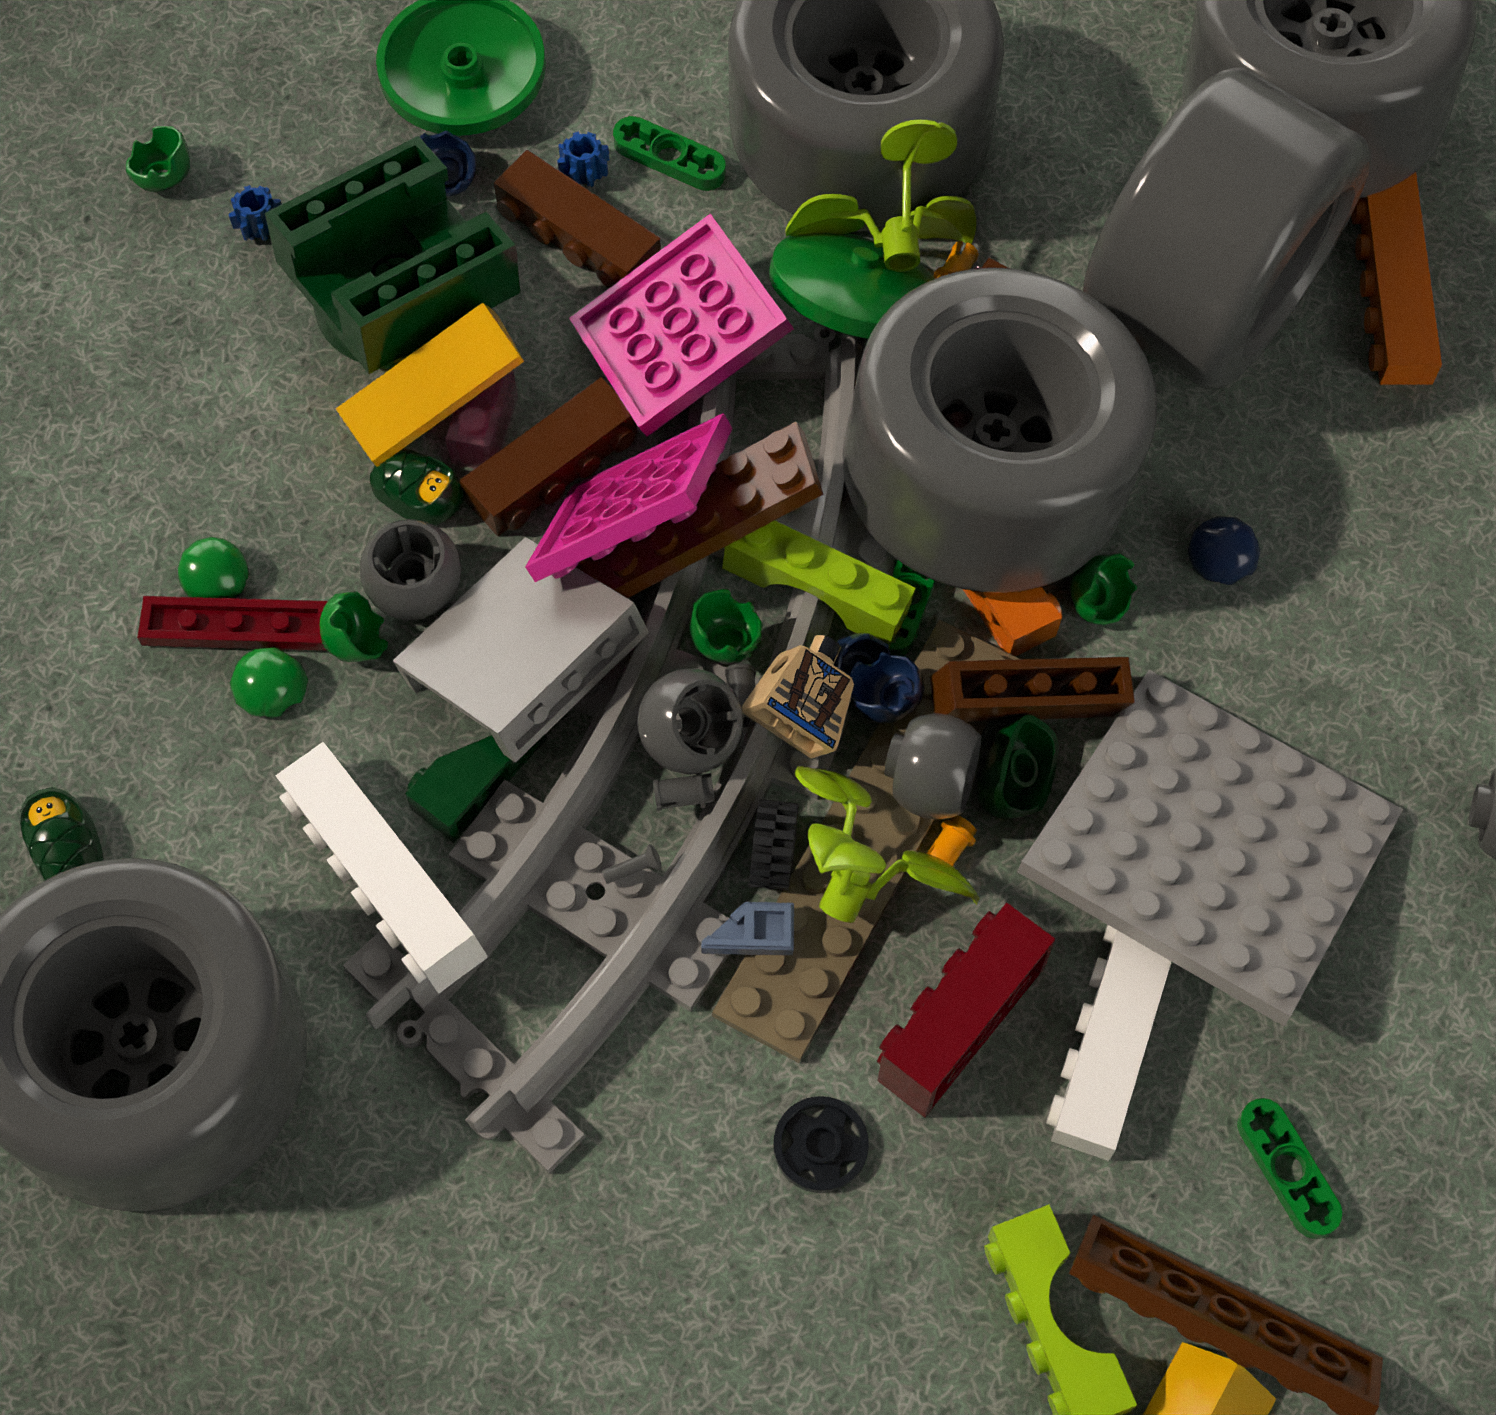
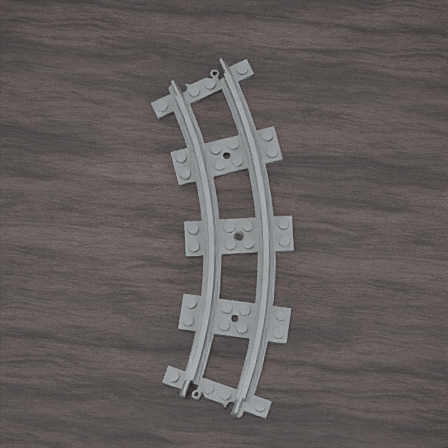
[343,325,895,1174]

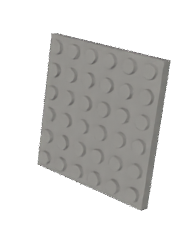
[1017,670,1403,1026]

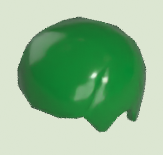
[126,126,190,192]
[177,537,249,598]
[1070,553,1137,626]
[690,589,763,664]
[320,591,389,662]
[230,648,308,717]

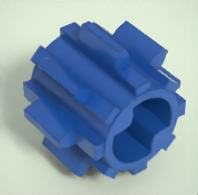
[557,131,609,187]
[228,185,282,241]

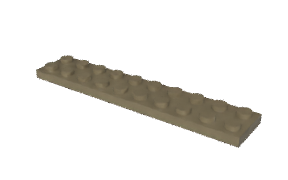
[712,620,1020,1063]

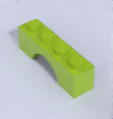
[722,520,916,648]
[984,1204,1137,1415]

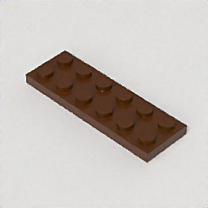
[576,421,824,598]
[1069,1215,1383,1415]

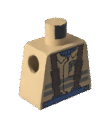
[741,635,854,759]

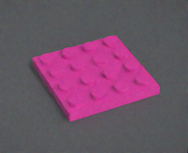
[569,214,794,437]
[525,413,733,582]

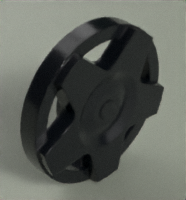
[773,1096,869,1193]

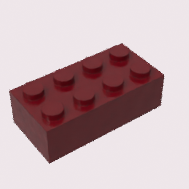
[877,902,1055,1118]

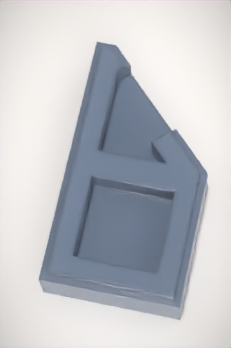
[701,902,794,956]

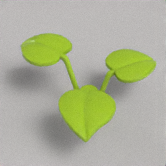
[785,120,977,272]
[794,766,980,923]

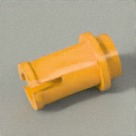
[934,241,979,279]
[926,815,977,866]

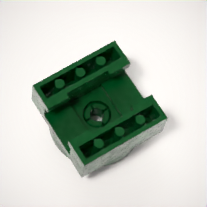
[265,136,521,374]

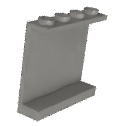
[393,537,649,763]

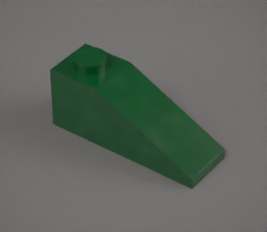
[405,734,547,843]

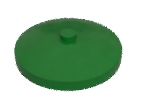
[376,0,546,136]
[768,233,935,339]

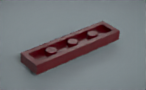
[137,596,327,651]

